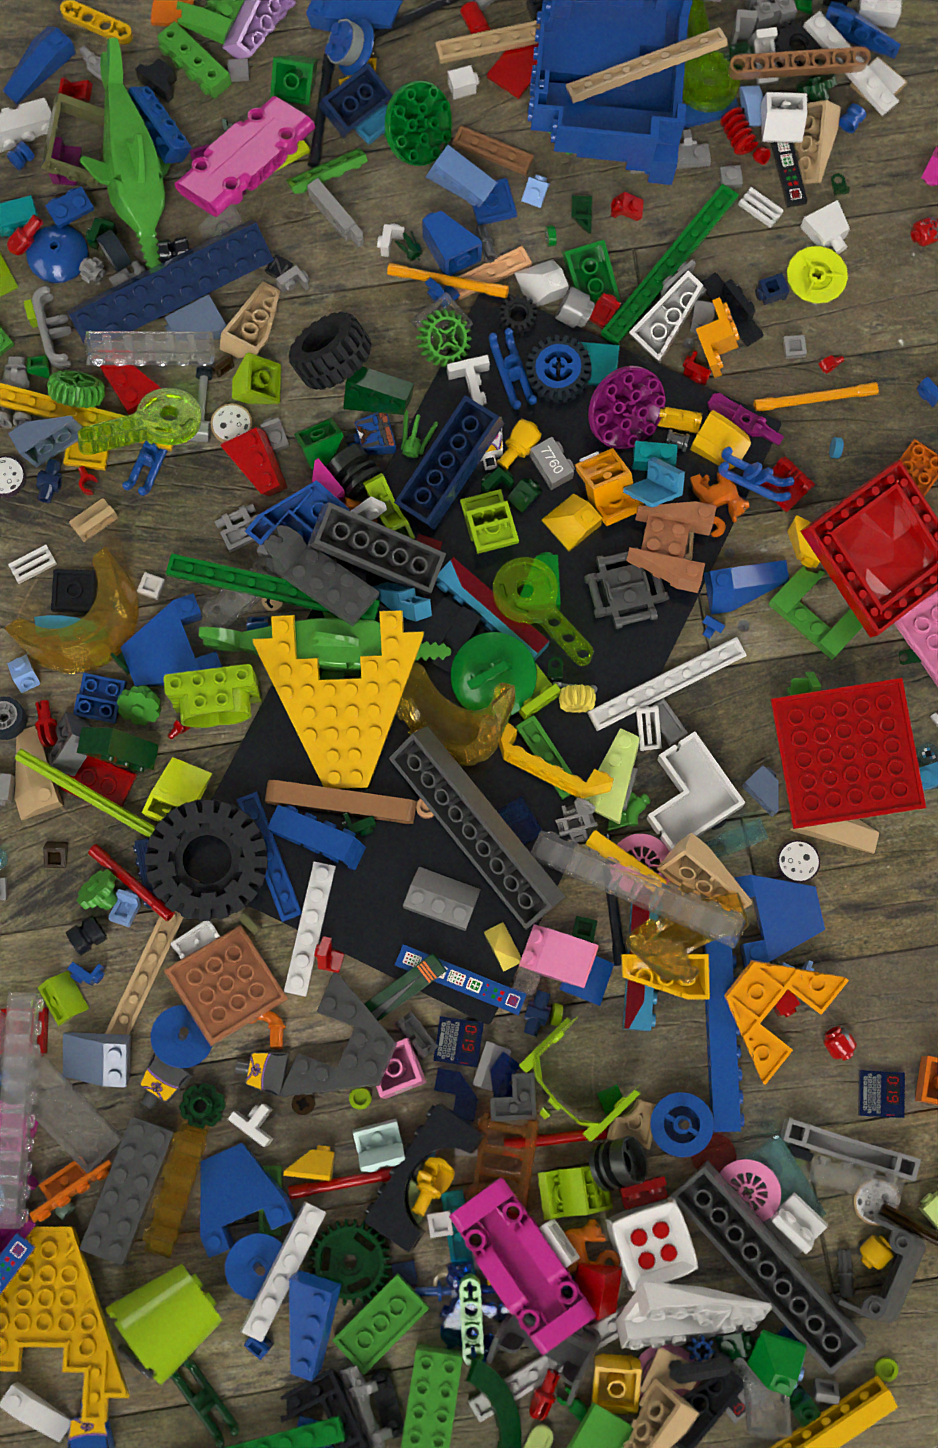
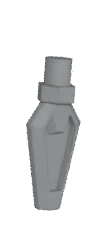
[79,46,102,81]

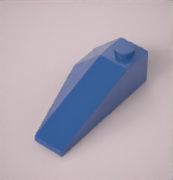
[826,1,901,59]
[3,26,76,105]
[704,560,789,615]

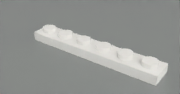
[803,11,899,116]
[284,862,336,997]
[240,1201,326,1342]

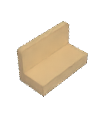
[69,498,118,542]

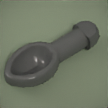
[118,1343,153,1379]

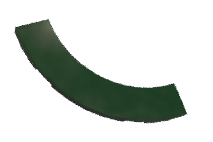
[465,1358,522,1448]

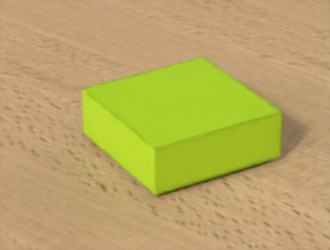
[23,299,38,328]

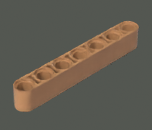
[728,47,871,80]
[264,780,417,824]

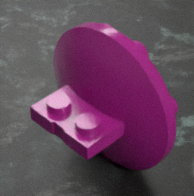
[588,366,666,449]

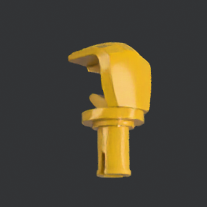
[497,419,542,470]
[411,1157,455,1217]

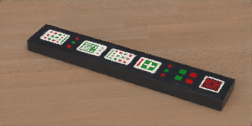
[763,92,808,208]

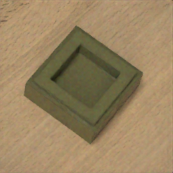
[238,913,261,936]

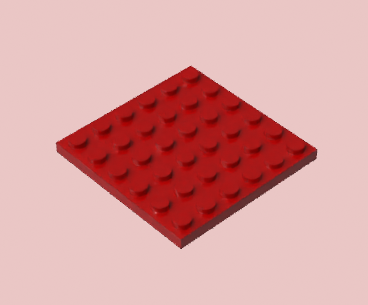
[770,678,926,829]

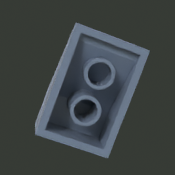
[8,416,89,468]
[63,1032,131,1087]

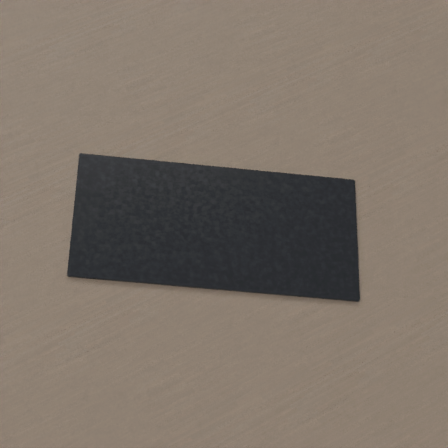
[183,292,782,1025]

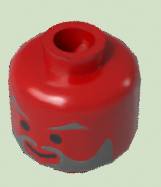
[910,216,938,247]
[823,1026,857,1061]

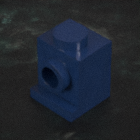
[755,273,790,305]

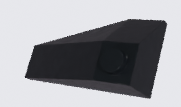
[672,1369,747,1448]

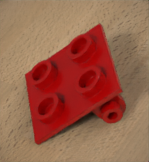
[760,456,815,513]

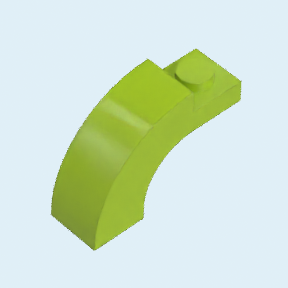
[363,473,415,539]

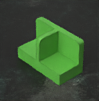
[787,672,821,696]

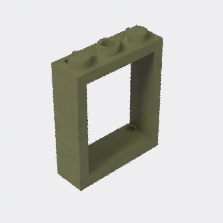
[41,93,105,188]

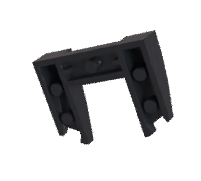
[280,1368,371,1448]

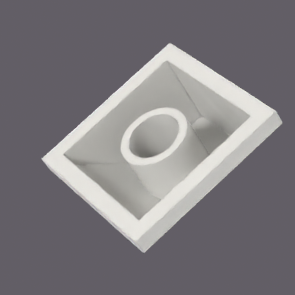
[514,259,569,307]

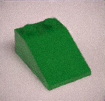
[561,239,621,304]

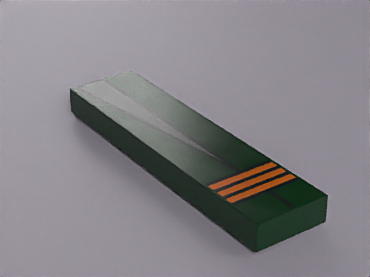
[364,952,447,1021]

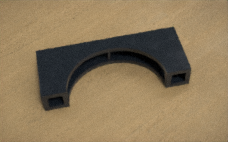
[340,560,462,646]
[364,1103,486,1253]

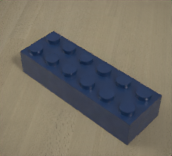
[394,395,505,530]

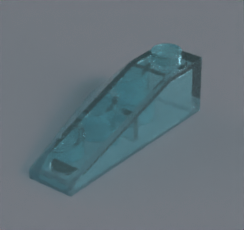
[739,1136,826,1217]

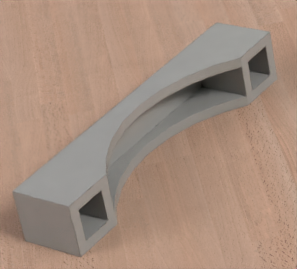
[779,1118,921,1182]

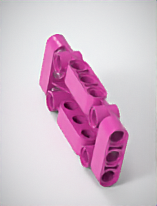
[175,96,315,217]
[449,1177,597,1356]

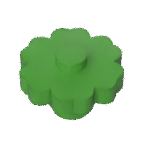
[117,685,161,725]
[76,869,118,910]

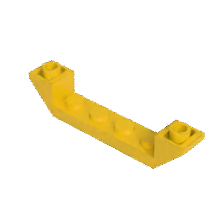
[495,720,614,798]

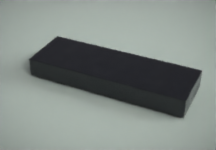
[432,606,482,673]

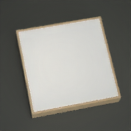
[850,56,907,106]

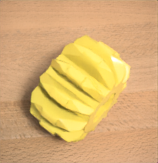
[559,684,596,713]

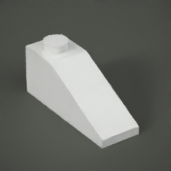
[0,1381,71,1442]

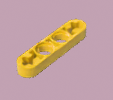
[60,0,133,45]

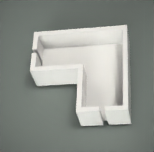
[646,731,745,852]

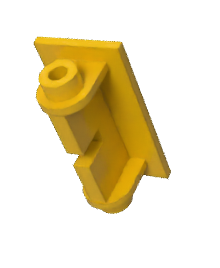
[657,407,702,433]

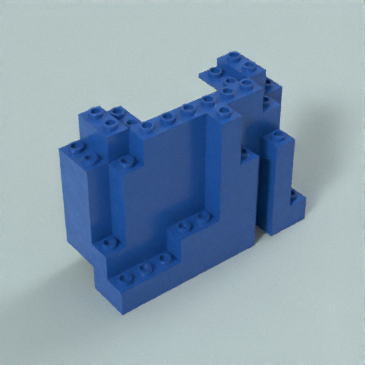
[528,0,693,185]

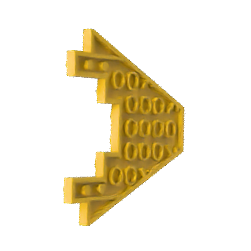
[253,610,424,789]
[0,1227,130,1423]

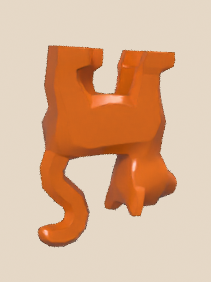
[690,467,749,537]
[564,1219,621,1275]

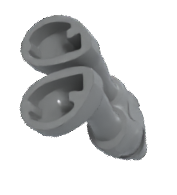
[0,357,32,428]

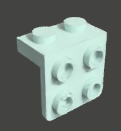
[353,1119,405,1172]

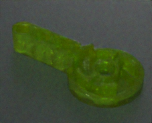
[682,0,740,113]
[77,388,201,455]
[493,557,593,666]

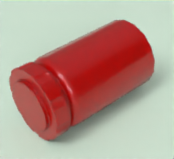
[460,1,491,34]

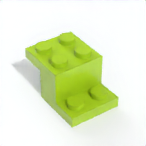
[460,489,519,554]
[538,1166,613,1220]

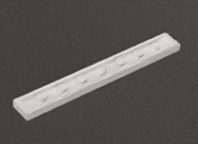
[587,637,747,731]
[468,1304,626,1422]

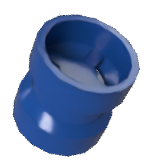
[839,104,866,133]
[6,141,35,171]

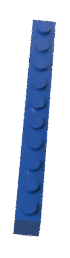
[701,906,744,1132]

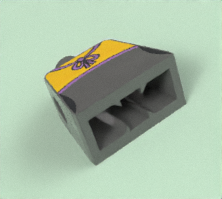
[140,1053,193,1109]
[235,1053,290,1096]

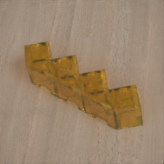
[142,1123,208,1258]

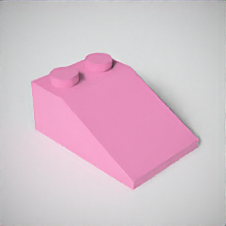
[519,925,599,988]

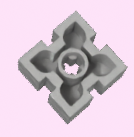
[743,0,797,31]

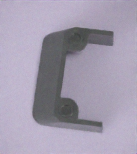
[830,1212,926,1323]
[486,1312,601,1406]

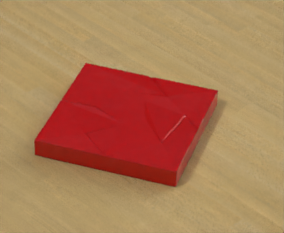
[800,459,938,638]

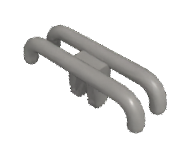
[32,286,72,369]

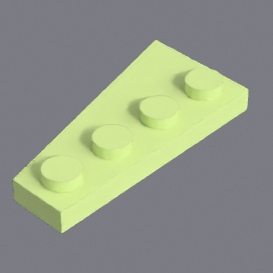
[583,728,640,824]

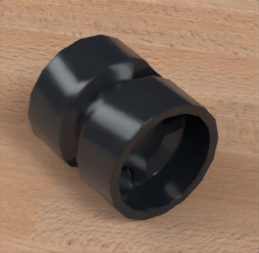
[158,236,190,263]
[66,915,108,956]

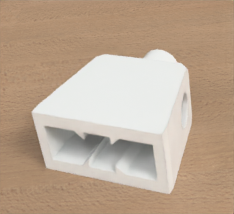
[801,200,849,254]

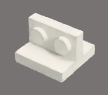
[228,1104,273,1147]
[764,1192,828,1257]

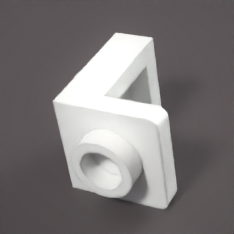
[377,224,405,257]

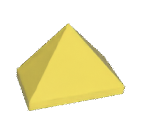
[484,922,521,972]

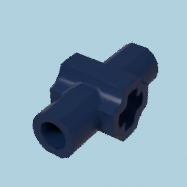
[36,459,62,503]
[523,990,551,1037]

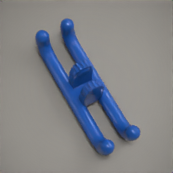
[489,328,537,410]
[122,414,176,496]
[718,447,794,502]

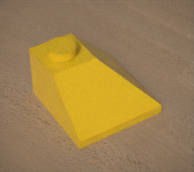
[541,494,603,551]
[787,515,820,568]
[284,1145,335,1181]

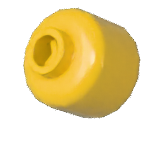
[859,1235,894,1270]

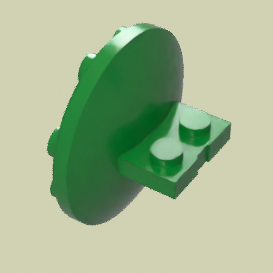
[383,81,452,166]
[451,632,537,719]

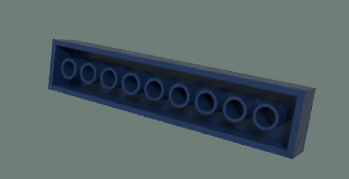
[66,219,274,352]

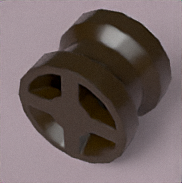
[292,1094,315,1115]

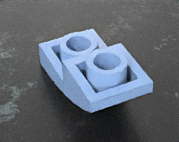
[739,86,763,127]

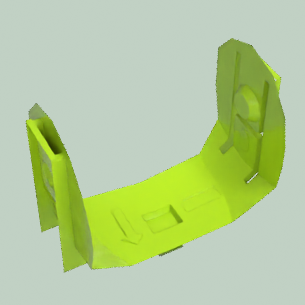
[519,1016,641,1142]

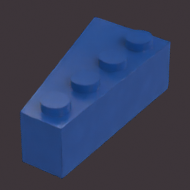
[267,805,366,871]
[289,1270,341,1381]

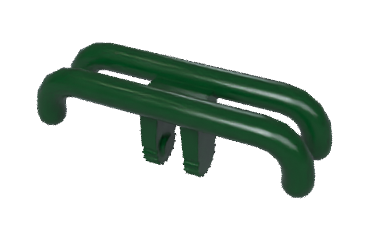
[169,1357,240,1448]

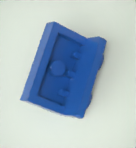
[45,186,94,229]

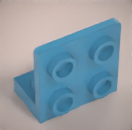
[623,457,685,507]

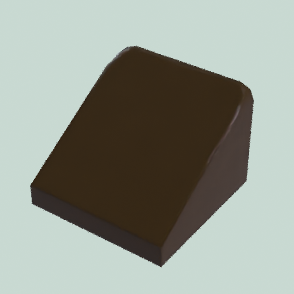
[210,355,235,378]
[43,841,68,868]

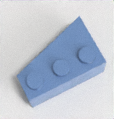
[426,145,497,208]

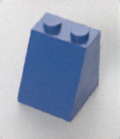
[422,210,482,276]

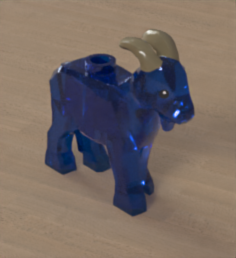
[432,1260,509,1363]

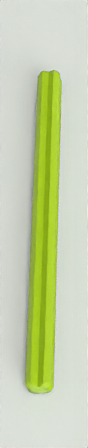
[15,749,155,838]

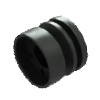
[326,444,382,500]
[589,1136,648,1191]

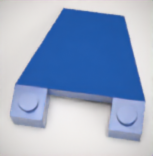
[306,0,403,32]
[244,480,349,558]
[120,593,222,687]
[734,875,825,968]
[200,1143,297,1258]

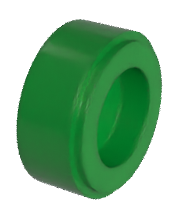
[545,225,557,247]

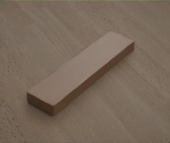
[452,126,534,176]

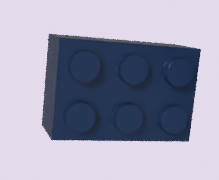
[318,63,393,139]

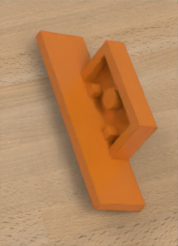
[29,1158,112,1223]

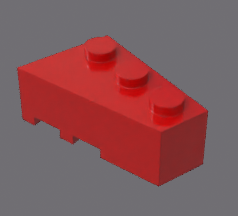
[96,350,167,418]
[220,427,288,497]

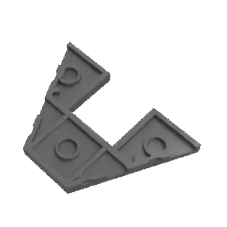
[280,972,397,1098]

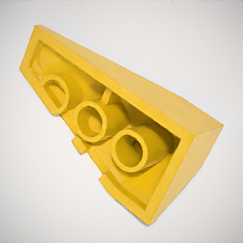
[621,954,710,999]

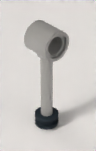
[187,366,213,442]

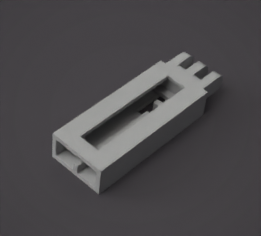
[307,178,364,247]

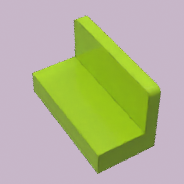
[38,971,89,1026]

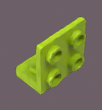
[518,664,561,720]

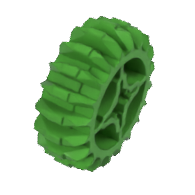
[415,309,472,367]
[47,370,105,408]

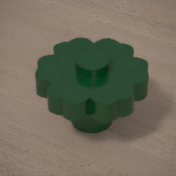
[796,74,837,103]
[179,1083,226,1130]

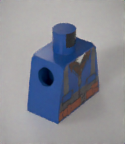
[345,413,396,456]

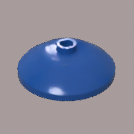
[26,225,89,283]

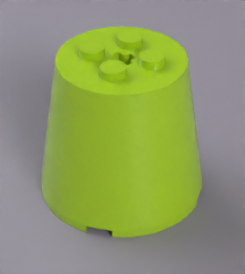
[106,1263,223,1385]

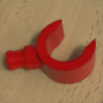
[818,355,844,374]
[78,466,99,495]
[168,720,191,739]

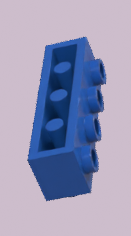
[128,86,192,164]

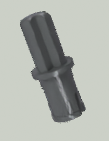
[475,225,497,263]
[836,1249,855,1297]

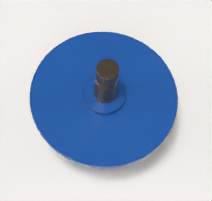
[150,1005,212,1068]
[225,1233,282,1300]

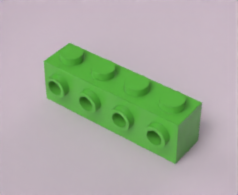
[157,21,232,99]

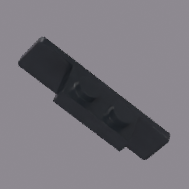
[701,272,764,347]

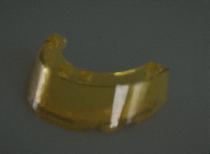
[4,547,139,674]
[396,662,515,766]
[626,892,750,983]

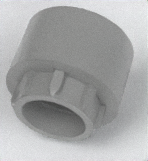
[555,286,595,328]

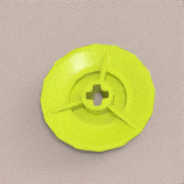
[787,246,848,304]

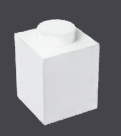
[448,65,479,100]

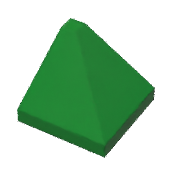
[794,0,812,15]
[27,355,50,379]

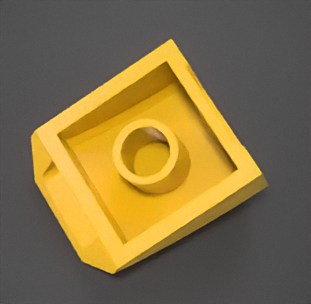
[690,410,751,469]
[592,1353,642,1415]

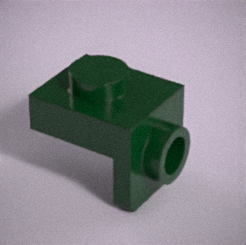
[86,217,118,250]
[481,467,514,493]
[507,478,543,512]
[341,813,376,836]
[716,1330,755,1359]
[782,1384,821,1427]

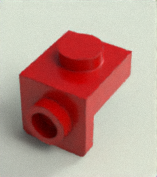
[58,77,93,103]
[611,192,644,221]
[589,293,621,329]
[682,350,711,385]
[314,936,345,973]

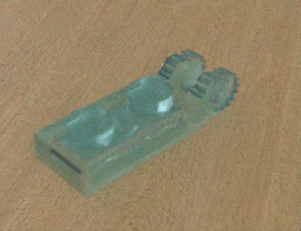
[705,818,769,858]

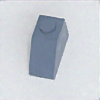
[742,765,779,817]

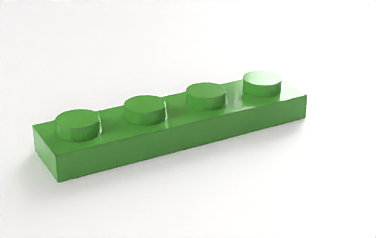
[286,148,368,194]
[515,715,573,800]

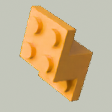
[696,297,740,378]
[575,448,644,526]

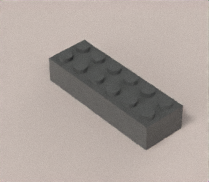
[308,502,446,595]
[80,1116,177,1265]

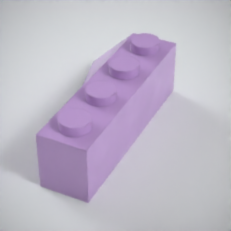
[223,0,296,59]

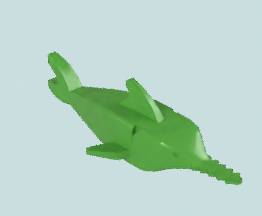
[80,38,171,269]
[199,611,451,680]

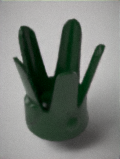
[394,231,423,261]

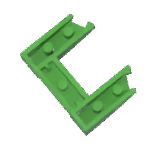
[176,0,245,45]
[768,566,863,660]

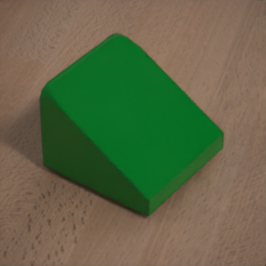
[596,1084,623,1114]

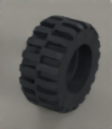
[289,312,371,390]

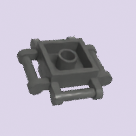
[584,547,669,629]

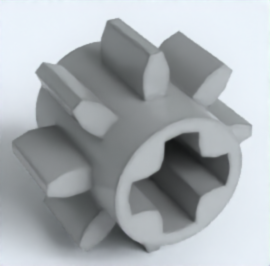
[79,257,105,284]

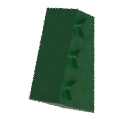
[343,366,414,415]
[77,727,159,773]

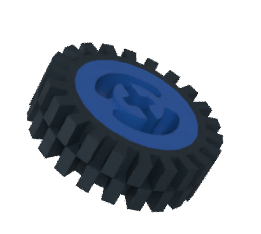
[526,335,592,403]

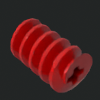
[720,107,759,155]

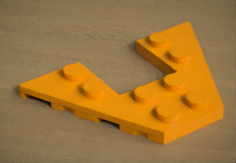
[724,960,849,1085]

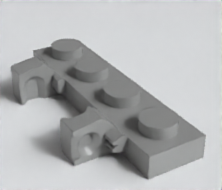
[630,130,711,174]
[339,1366,393,1448]

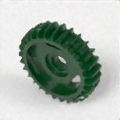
[308,1218,392,1306]

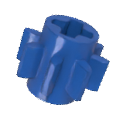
[686,1334,716,1363]

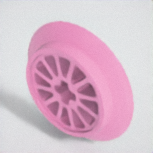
[610,834,670,896]
[720,1159,781,1222]

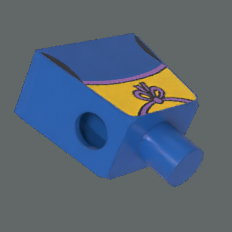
[67,1402,115,1448]

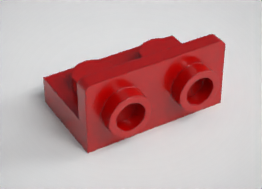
[619,1175,668,1210]

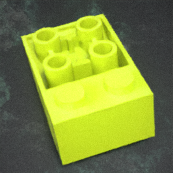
[142,757,212,822]

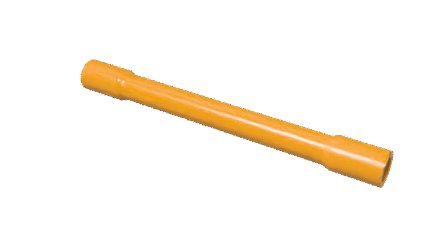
[387,263,509,298]
[753,382,879,412]

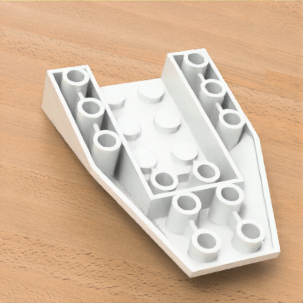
[615,1281,772,1350]

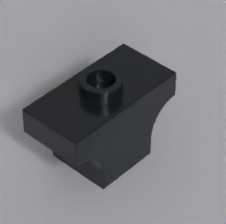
[135,58,176,103]

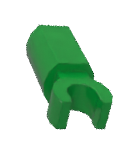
[556,1386,589,1422]

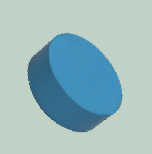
[829,437,844,459]

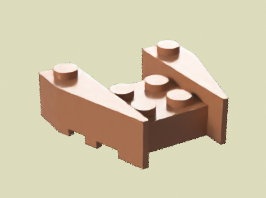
[626,501,717,593]

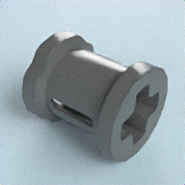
[666,429,690,452]

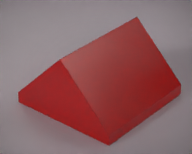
[572,1263,623,1320]

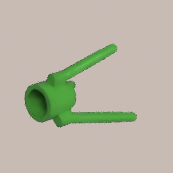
[401,409,438,458]

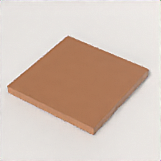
[164,925,288,1047]

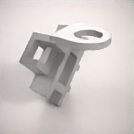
[556,797,598,843]

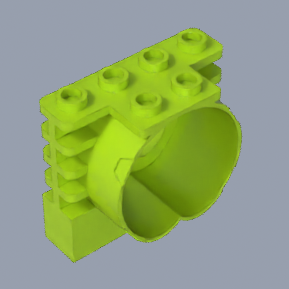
[163,664,262,728]

